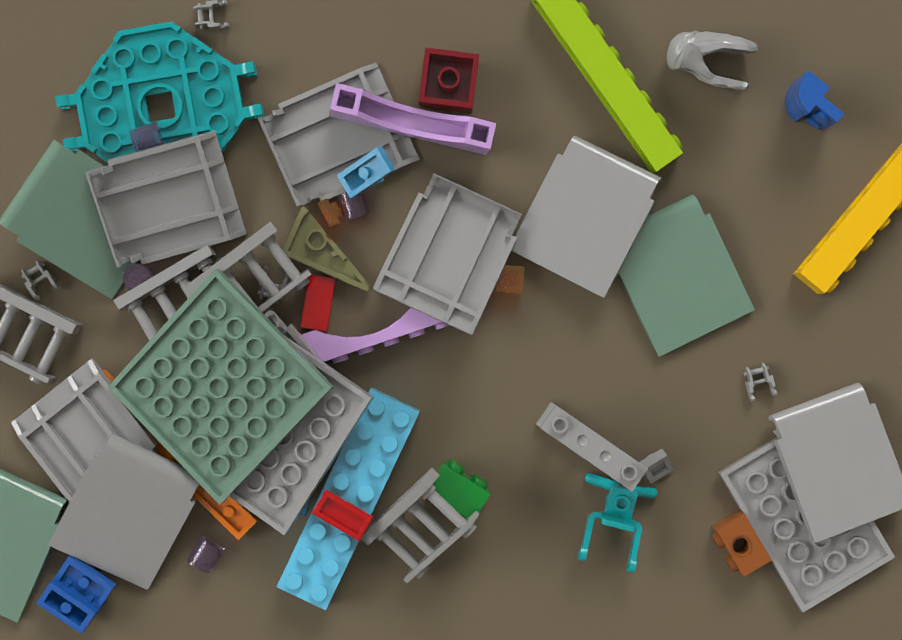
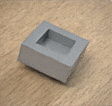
[639,449,674,484]

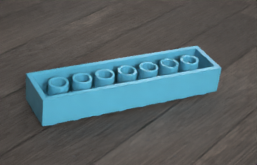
[277,388,420,610]

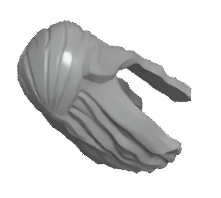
[667,31,758,91]

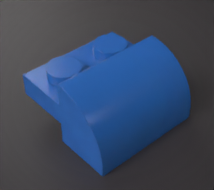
[785,70,844,130]
[36,555,116,634]

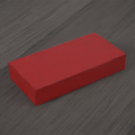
[300,275,336,332]
[312,488,374,541]

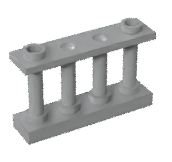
[182,221,311,312]
[113,245,217,341]
[0,284,83,385]
[536,402,648,492]
[361,468,480,583]

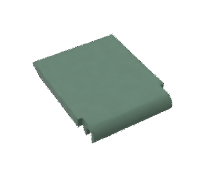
[0,139,138,299]
[618,194,755,357]
[0,469,68,623]

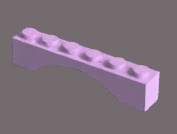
[329,83,496,155]
[302,308,449,364]

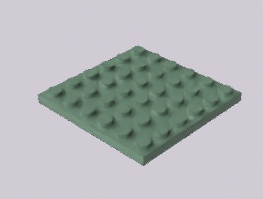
[108,269,334,505]

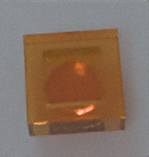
[318,198,343,229]
[495,265,524,294]

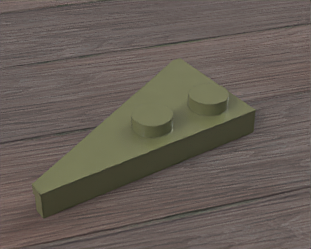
[283,206,370,292]

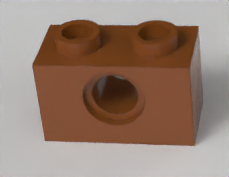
[711,510,772,577]

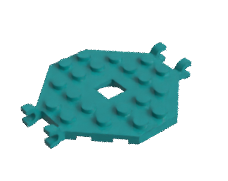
[55,21,265,163]

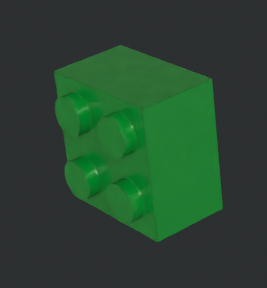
[433,459,491,518]

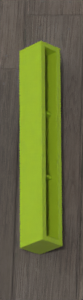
[530,0,683,174]

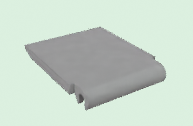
[258,63,420,207]
[85,130,247,267]
[511,136,662,298]
[373,173,522,336]
[11,358,161,503]
[768,382,902,543]
[48,433,199,590]

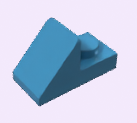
[337,146,396,199]

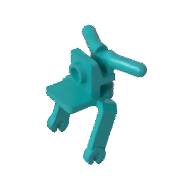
[577,473,658,573]

